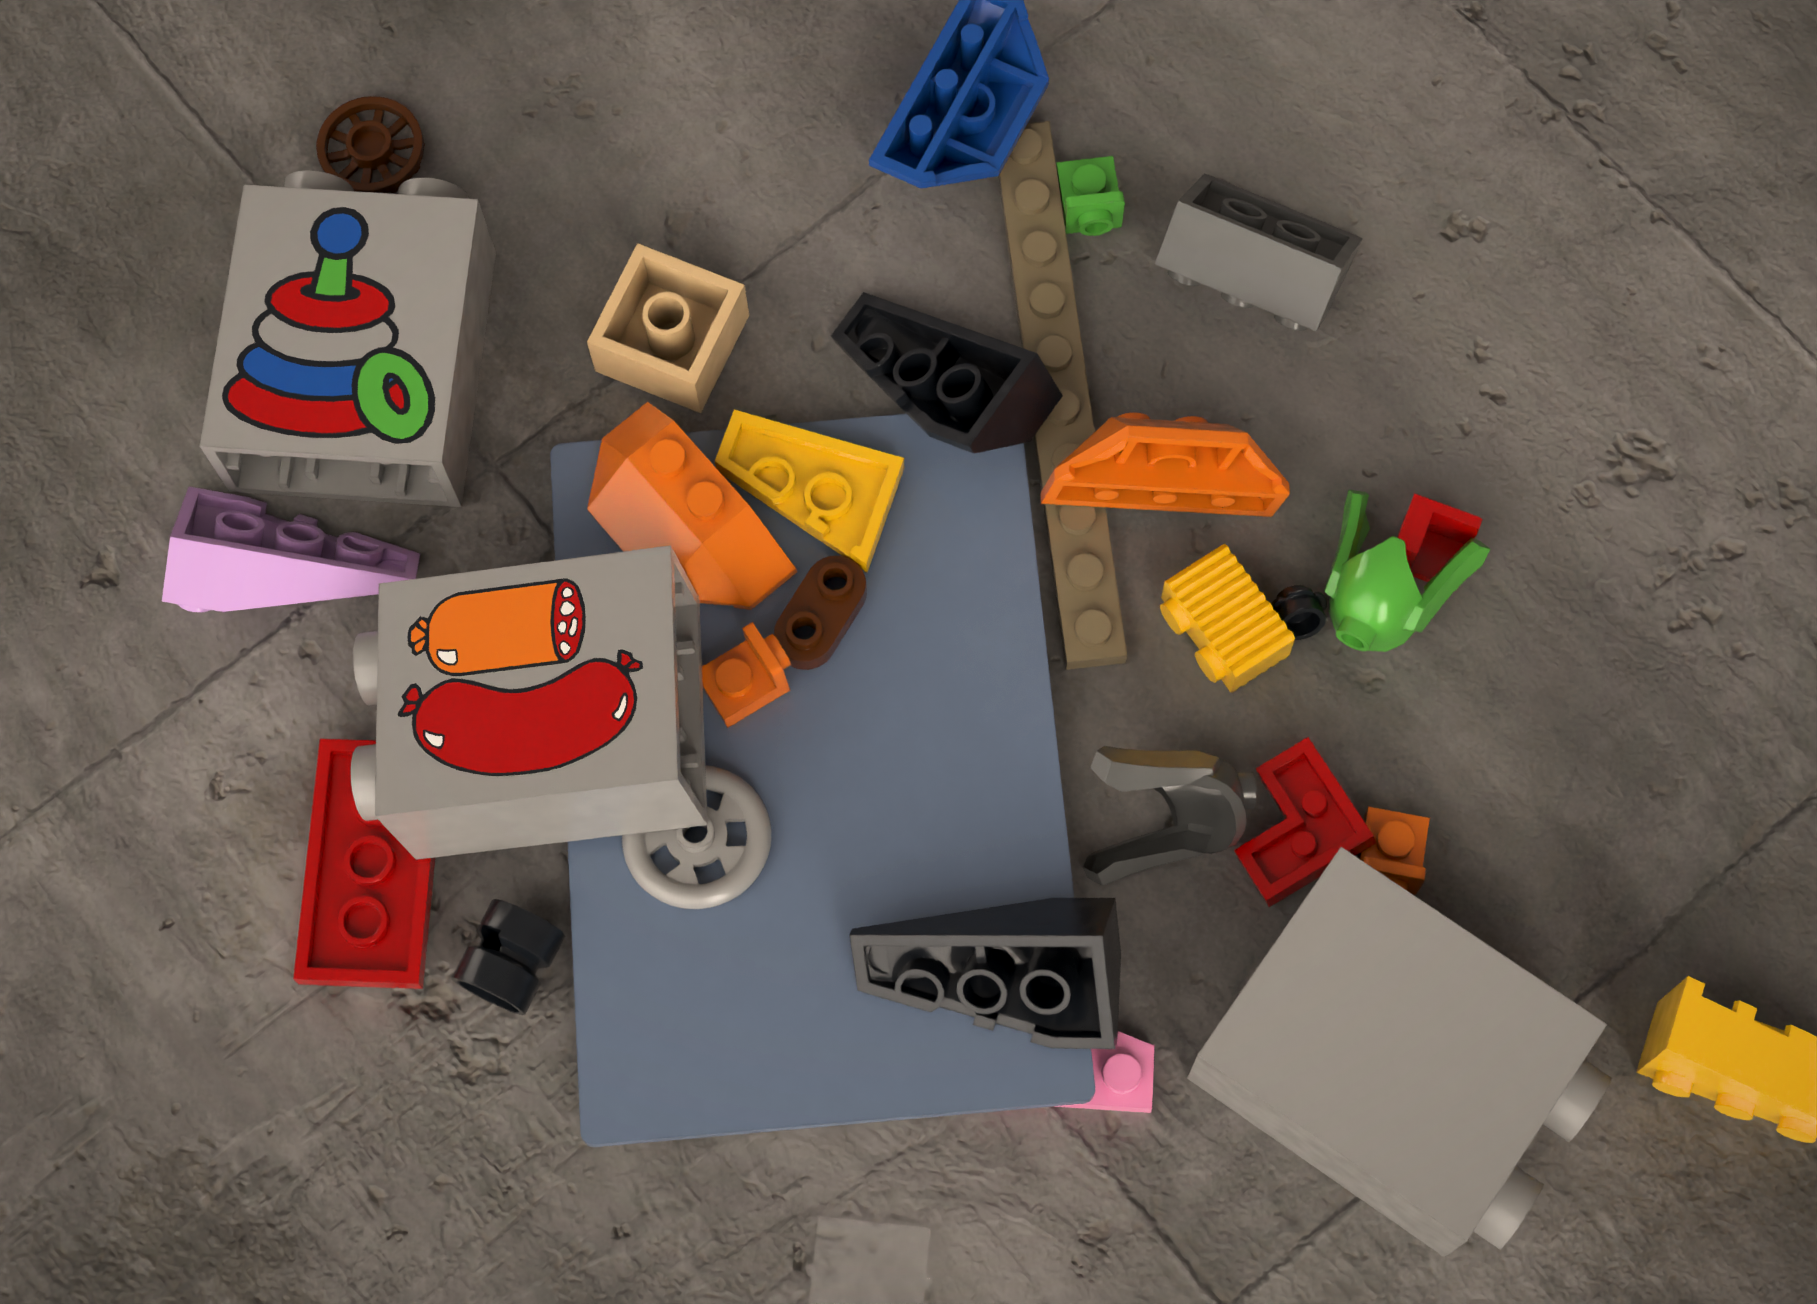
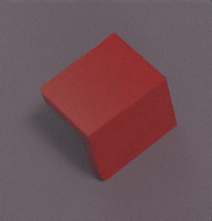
[1397,493,1482,582]

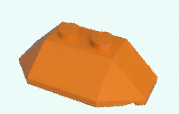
[587,402,797,610]
[1041,413,1290,517]

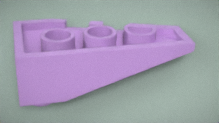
[162,487,420,612]

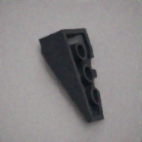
[831,292,1063,454]
[849,898,1121,1049]

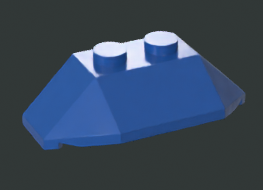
[869,0,1049,189]

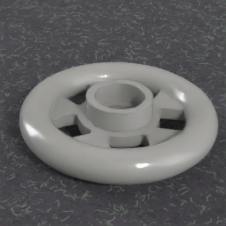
[622,765,772,909]

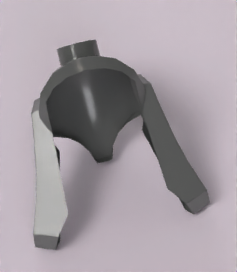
[1083,746,1257,886]

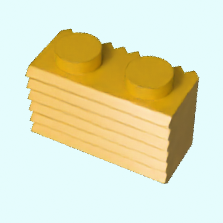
[1160,544,1295,692]

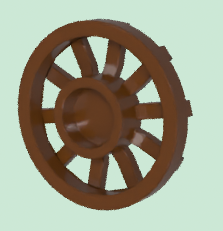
[316,96,425,193]

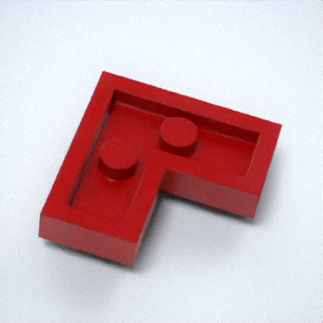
[1234,737,1376,907]

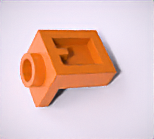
[702,622,791,728]
[1358,806,1430,895]

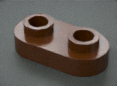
[774,555,867,670]

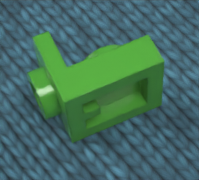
[1056,156,1125,236]

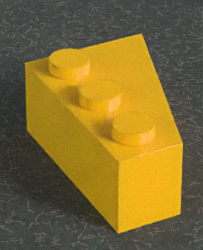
[1636,976,1817,1143]

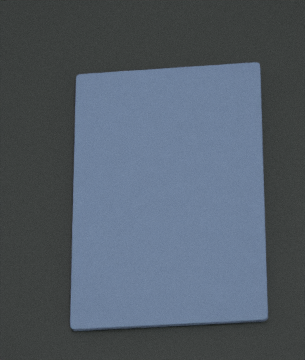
[550,414,1095,1147]

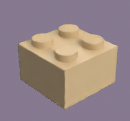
[587,243,749,413]

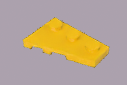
[714,409,905,573]

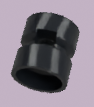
[451,899,565,1015]

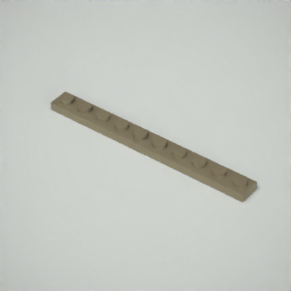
[998,121,1127,670]

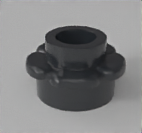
[1271,585,1327,640]

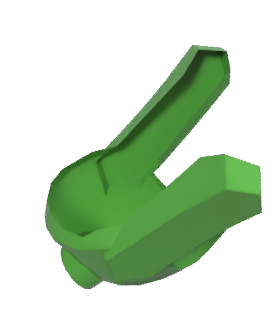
[1324,489,1490,652]

